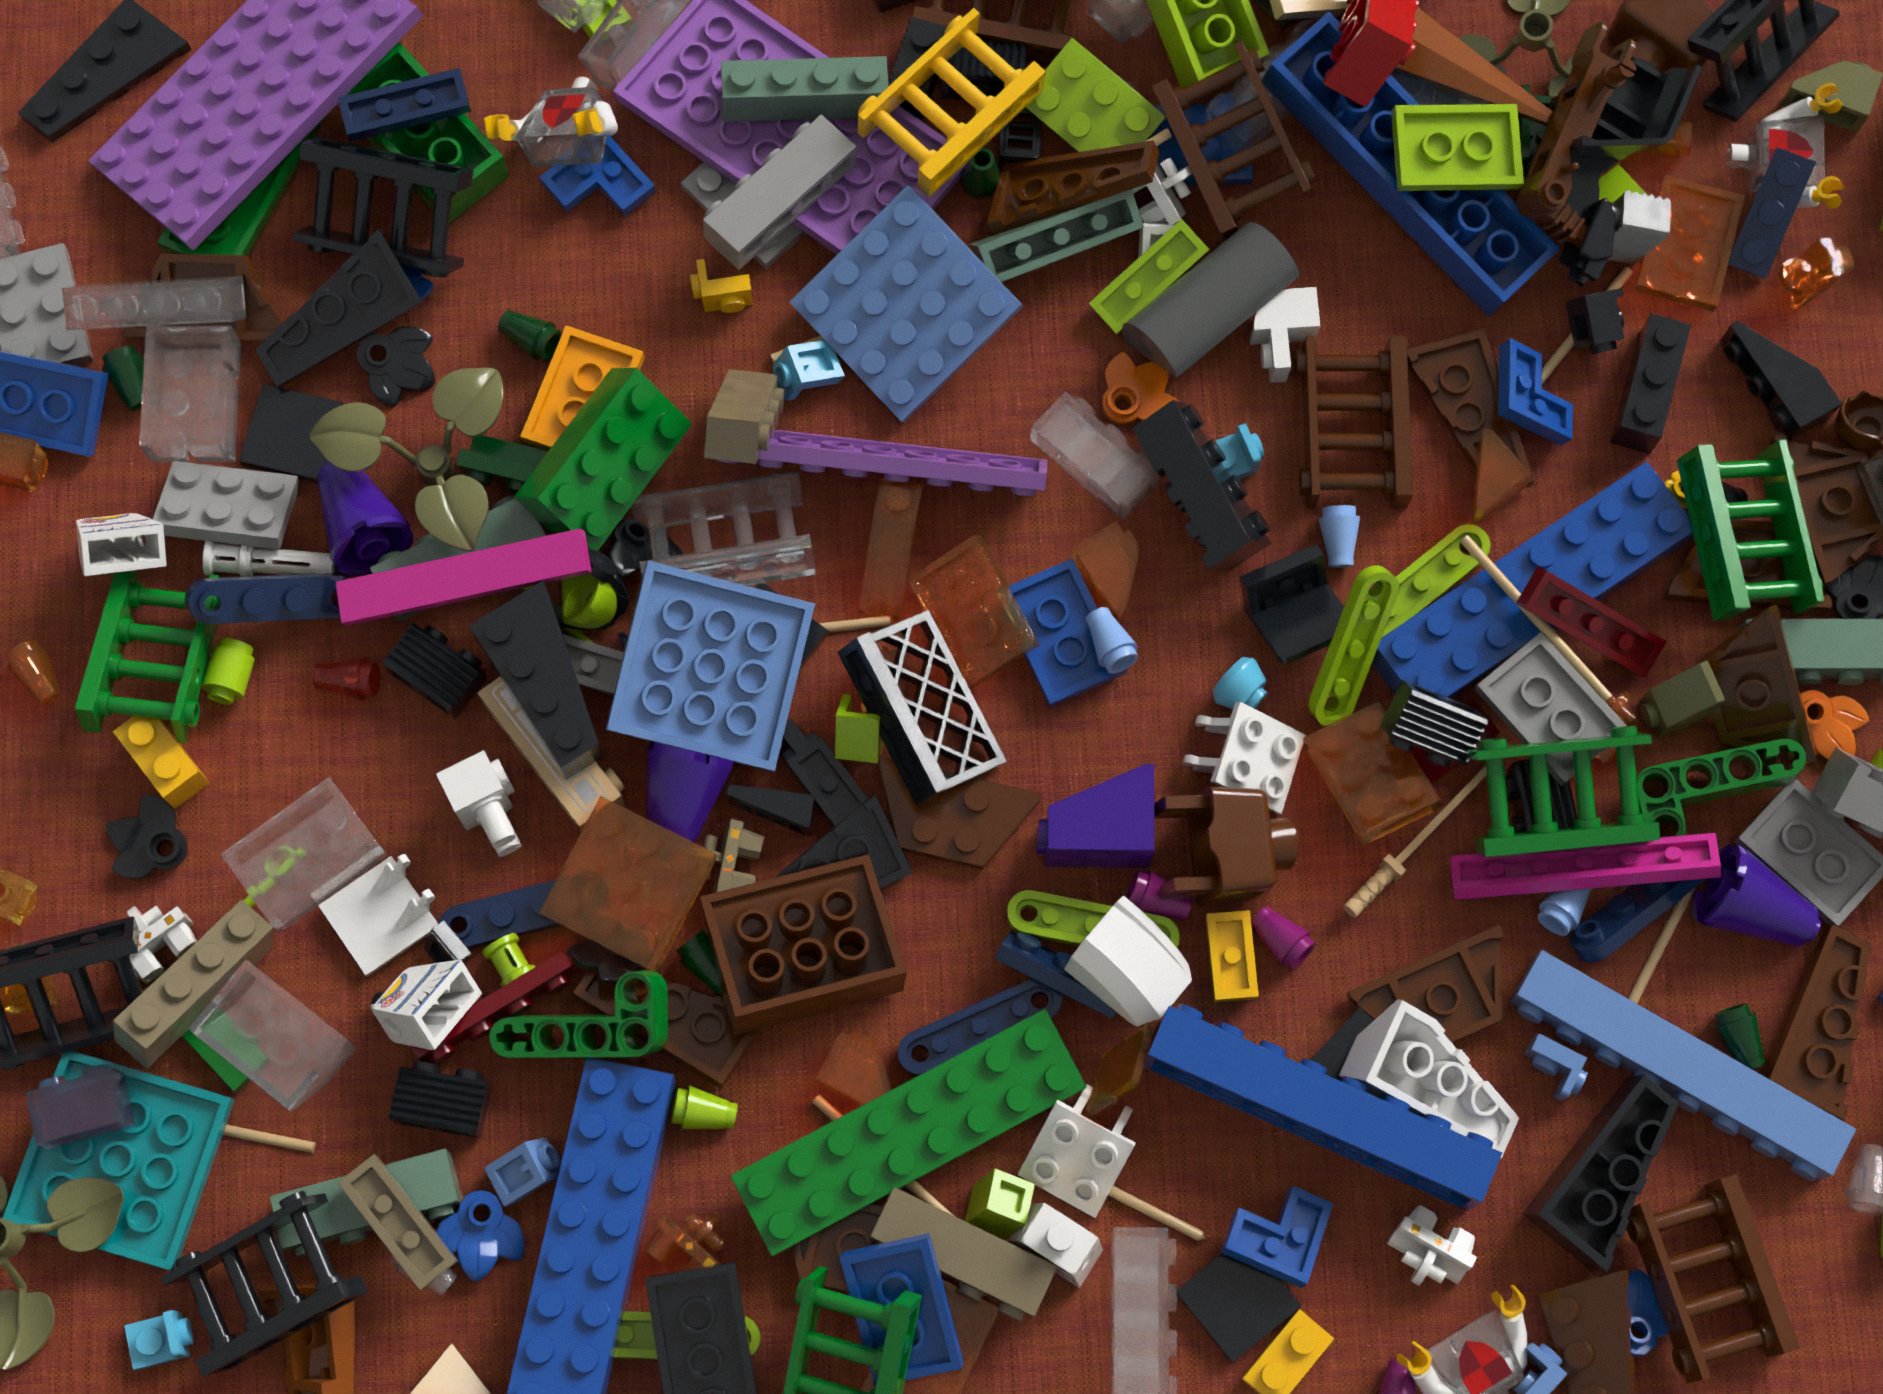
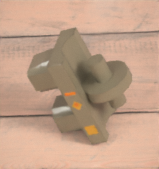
[688,819,764,894]

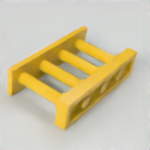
[858,8,1046,197]

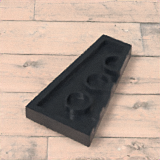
[18,0,192,143]
[255,229,423,387]
[774,794,913,889]

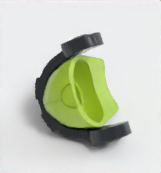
[551,550,629,632]

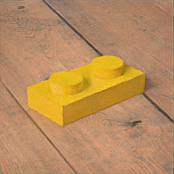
[1205,910,1259,1003]
[1241,1309,1334,1394]

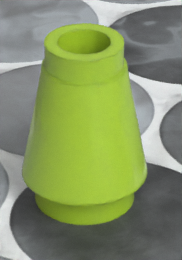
[670,1085,738,1130]

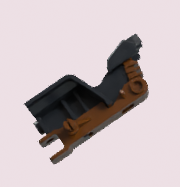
[1517,21,1702,286]

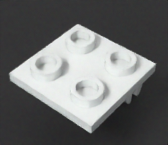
[1182,702,1306,814]
[318,854,438,977]
[1018,1084,1136,1218]

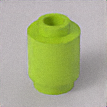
[201,638,255,705]

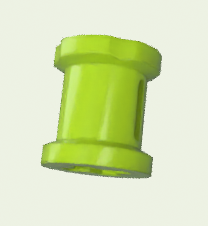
[482,933,535,987]

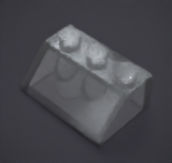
[188,959,357,1112]

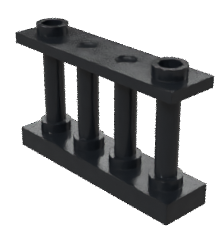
[1687,0,1840,122]
[293,136,474,278]
[0,916,142,1070]
[161,1191,368,1377]

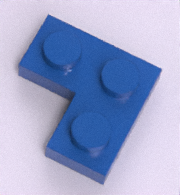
[539,135,656,217]
[1498,338,1573,446]
[1220,1186,1334,1288]

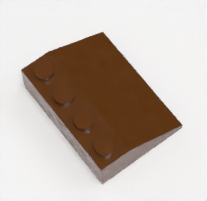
[700,854,907,1035]

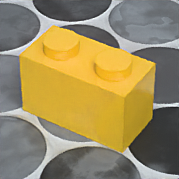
[113,716,210,809]

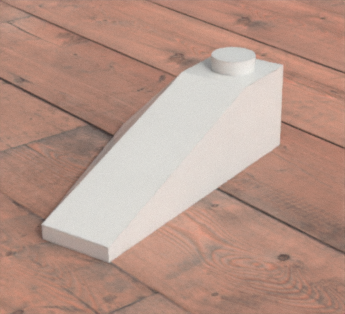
[1339,999,1519,1158]

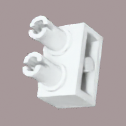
[436,750,521,857]

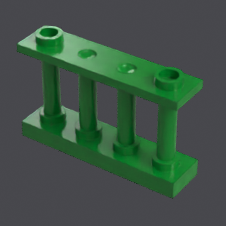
[1677,440,1825,621]
[75,570,219,743]
[1467,726,1660,857]
[783,1266,922,1394]

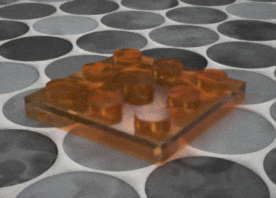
[539,796,718,973]

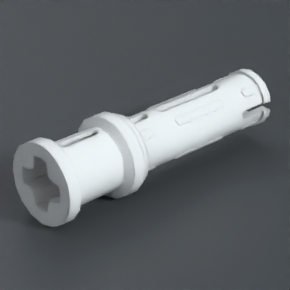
[203,541,337,577]

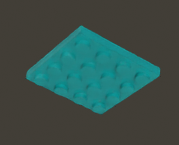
[3,1051,235,1271]

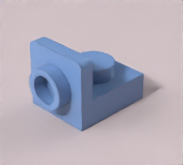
[1524,1034,1588,1101]
[484,1137,561,1207]
[1513,1342,1567,1394]

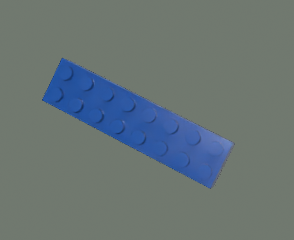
[1261,11,1560,317]
[1372,461,1693,700]
[1142,1004,1502,1211]
[507,1057,677,1394]

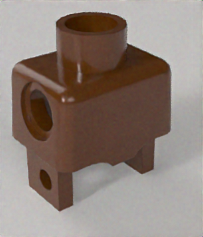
[1608,0,1714,73]
[1154,787,1298,906]

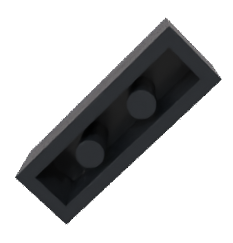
[1610,313,1691,454]

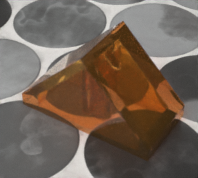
[1472,429,1531,523]

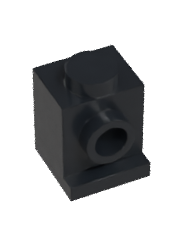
[1565,288,1624,354]

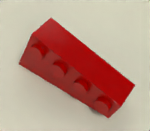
[1323,0,1420,107]

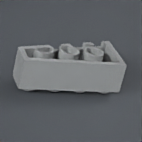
[1811,747,1883,839]

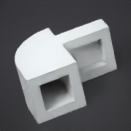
[1249,287,1320,383]

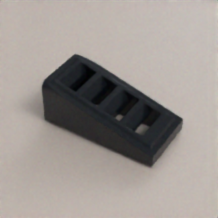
[998,109,1042,168]
[727,784,815,836]

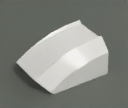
[1064,896,1192,1027]

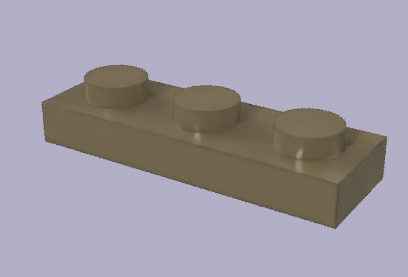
[338,1154,459,1291]

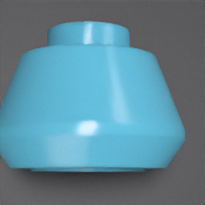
[1212,657,1268,710]

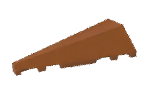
[1392,7,1553,126]
[259,1281,355,1394]

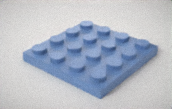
[790,185,1024,423]
[605,560,815,771]

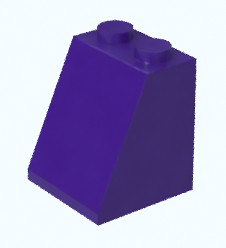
[1036,764,1154,868]

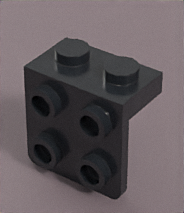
[1240,544,1344,663]

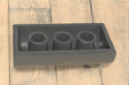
[1122,222,1300,377]

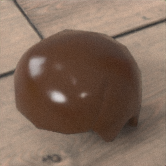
[1835,390,1883,453]

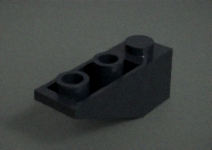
[1721,321,1842,441]

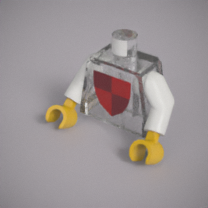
[484,77,618,167]
[1726,83,1844,209]
[1396,1285,1527,1394]

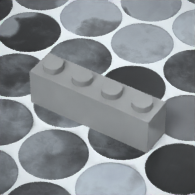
[703,114,857,270]

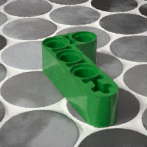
[1637,739,1806,836]
[489,970,668,1058]

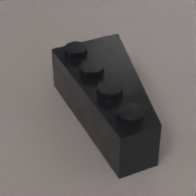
[1132,400,1272,571]
[469,580,603,780]
[1523,1074,1679,1272]

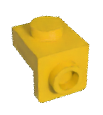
[690,259,753,313]

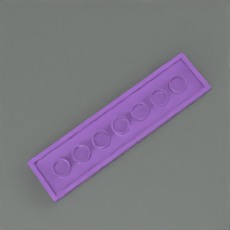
[715,430,1048,496]

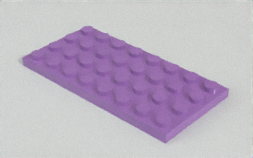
[88,0,423,251]
[613,0,967,255]

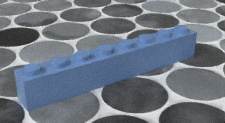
[1509,950,1857,1181]

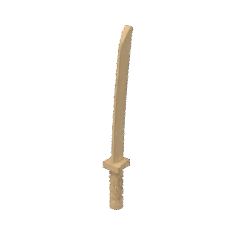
[1343,742,1513,918]

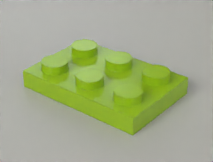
[1026,38,1167,152]
[1391,104,1524,191]

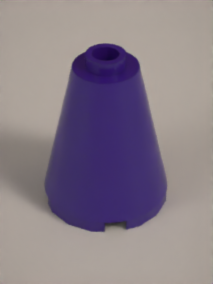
[317,461,414,577]
[645,741,734,863]
[1692,844,1821,947]

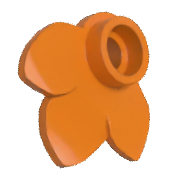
[1102,352,1178,424]
[1801,690,1869,765]

